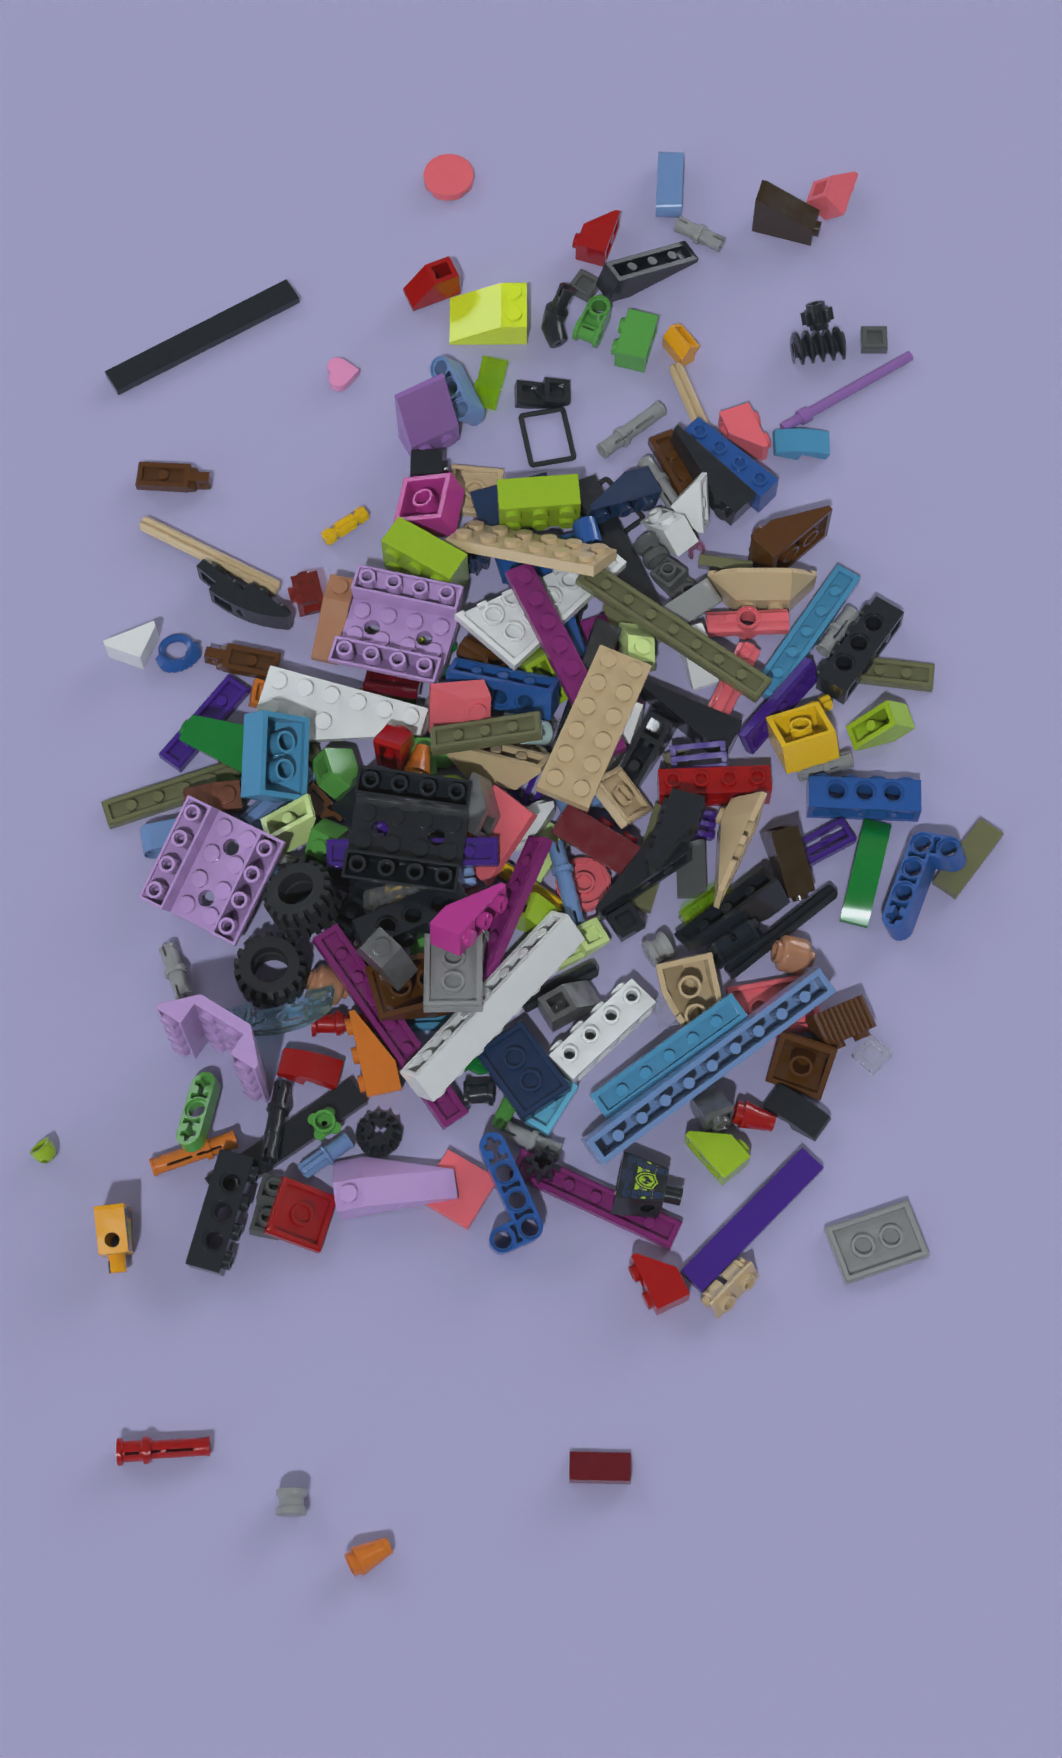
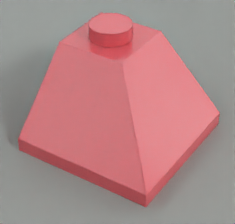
[428,679,491,733]

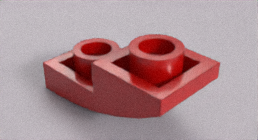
[276,1048,343,1090]

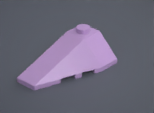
[333,1157,459,1220]

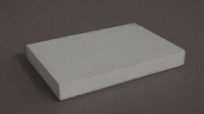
[423,933,483,1013]
[824,1200,930,1286]

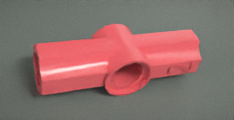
[705,606,789,640]
[708,642,760,715]

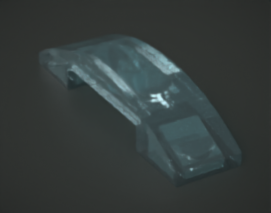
[226,986,334,1036]

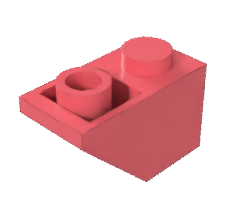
[806,171,858,220]
[718,402,771,461]

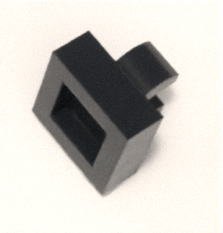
[606,902,646,942]

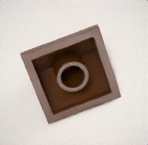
[765,1030,838,1100]

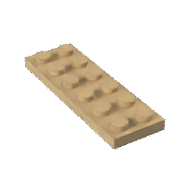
[445,520,617,577]
[535,645,652,812]

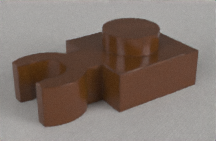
[307,782,342,824]

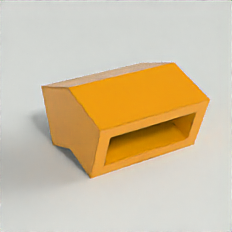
[662,324,701,367]

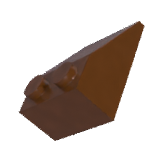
[748,505,833,568]
[365,952,455,1021]

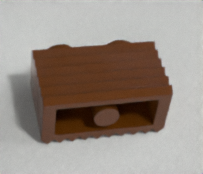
[805,994,877,1049]

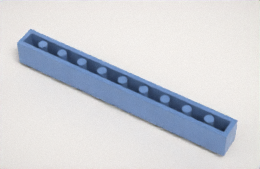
[580,968,836,1165]

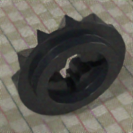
[355,1110,402,1157]

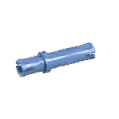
[549,840,585,925]

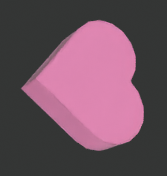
[327,357,360,391]

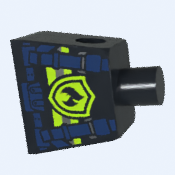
[611,1152,683,1218]

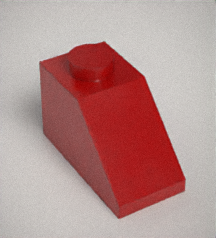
[572,210,620,267]
[373,724,415,771]

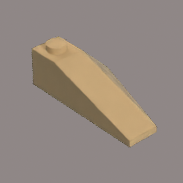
[713,791,767,909]
[655,952,722,1027]

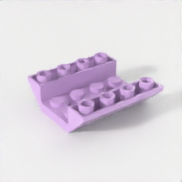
[328,564,464,684]
[138,795,286,946]
[156,994,270,1103]

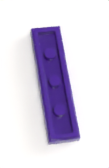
[738,657,817,755]
[159,674,251,773]

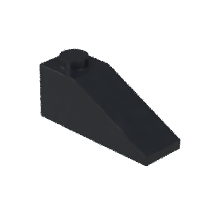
[619,710,680,790]

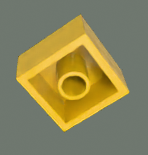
[766,701,840,774]

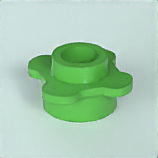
[308,1107,341,1140]

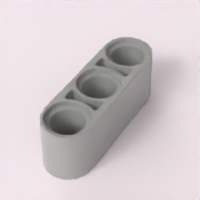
[655,578,723,643]

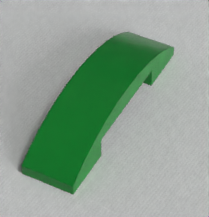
[839,818,892,928]

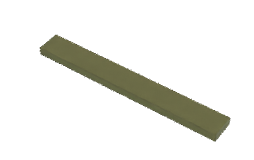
[575,569,772,704]
[101,742,320,829]

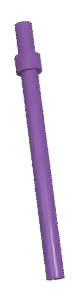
[779,351,913,429]

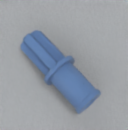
[298,1132,354,1179]

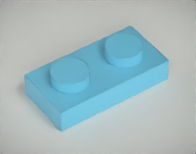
[524,1078,578,1137]

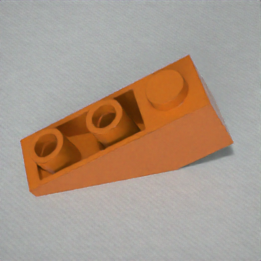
[344,1010,402,1098]

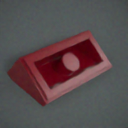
[569,1451,631,1484]

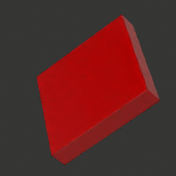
[263,1176,335,1253]

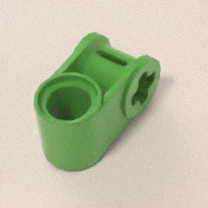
[572,295,611,348]

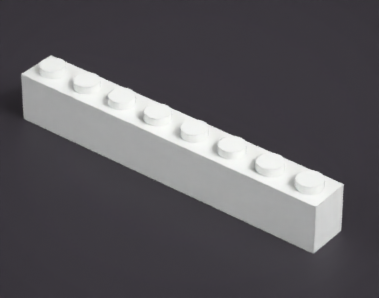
[400,910,585,1102]

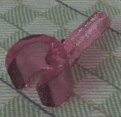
[688,527,705,559]

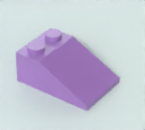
[394,373,460,457]

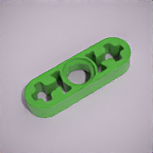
[176,1072,221,1152]

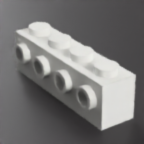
[549,978,656,1084]

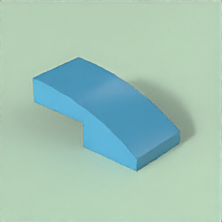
[772,428,830,460]

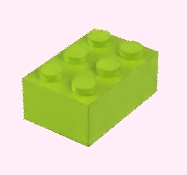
[497,474,581,531]
[381,516,469,587]

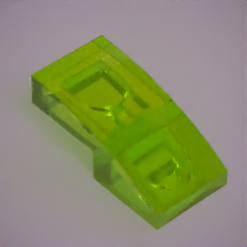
[474,356,509,411]

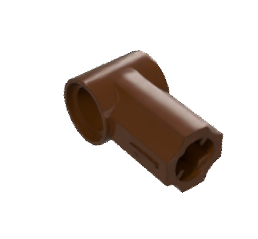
[456,635,509,668]

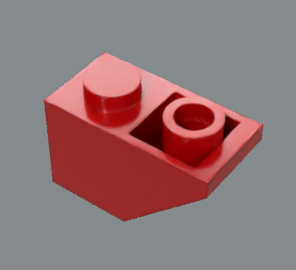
[403,256,460,311]
[628,1253,690,1315]

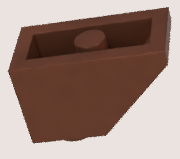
[183,780,242,813]

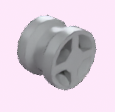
[641,932,675,967]
[276,1487,307,1517]

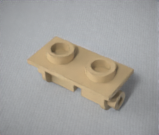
[700,1257,759,1319]

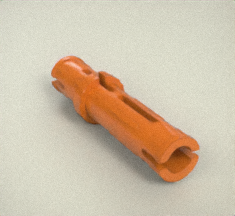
[149,1130,239,1177]

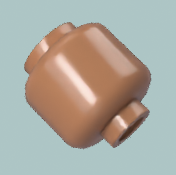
[770,935,815,975]
[306,964,348,1005]

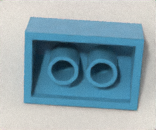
[241,710,310,802]

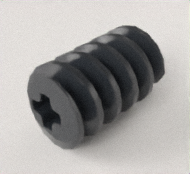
[790,327,847,365]

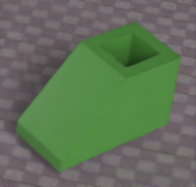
[311,748,358,800]
[303,818,349,874]

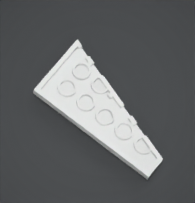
[454,546,627,671]
[256,665,429,743]

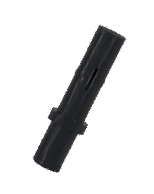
[258,1080,292,1165]

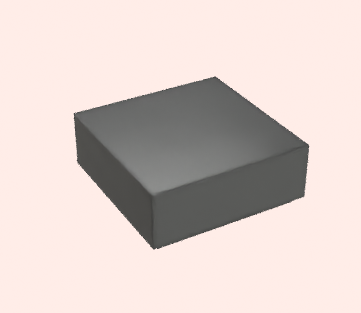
[570,269,599,303]
[860,326,888,354]

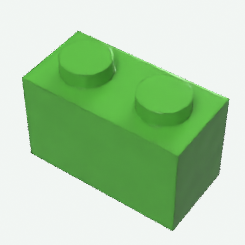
[611,308,659,373]

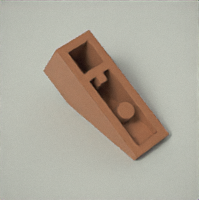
[311,574,353,665]

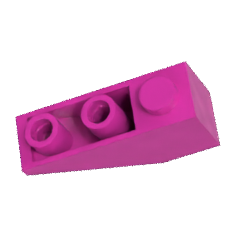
[430,883,508,956]

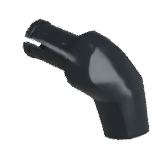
[541,283,575,348]

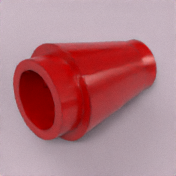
[731,1100,776,1132]

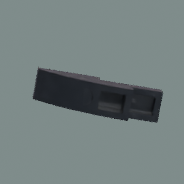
[196,559,293,630]

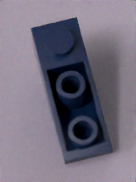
[586,466,662,524]

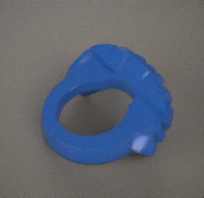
[155,634,201,673]

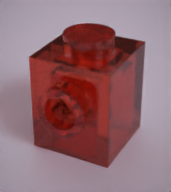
[287,571,323,617]

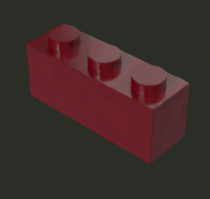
[550,804,641,875]

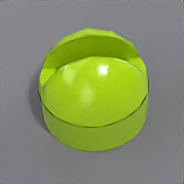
[30,1137,56,1164]

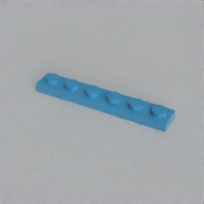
[761,564,861,700]
[589,993,748,1119]

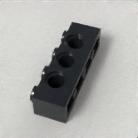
[815,596,904,705]
[352,881,468,948]
[185,1149,260,1276]

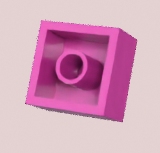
[394,473,465,537]

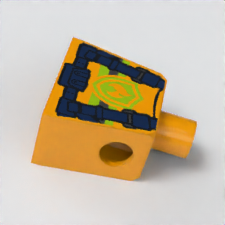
[93,1203,134,1274]

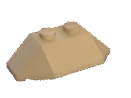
[707,568,817,612]
[446,743,551,790]

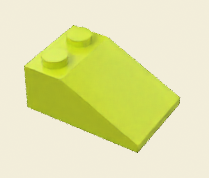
[449,283,527,345]

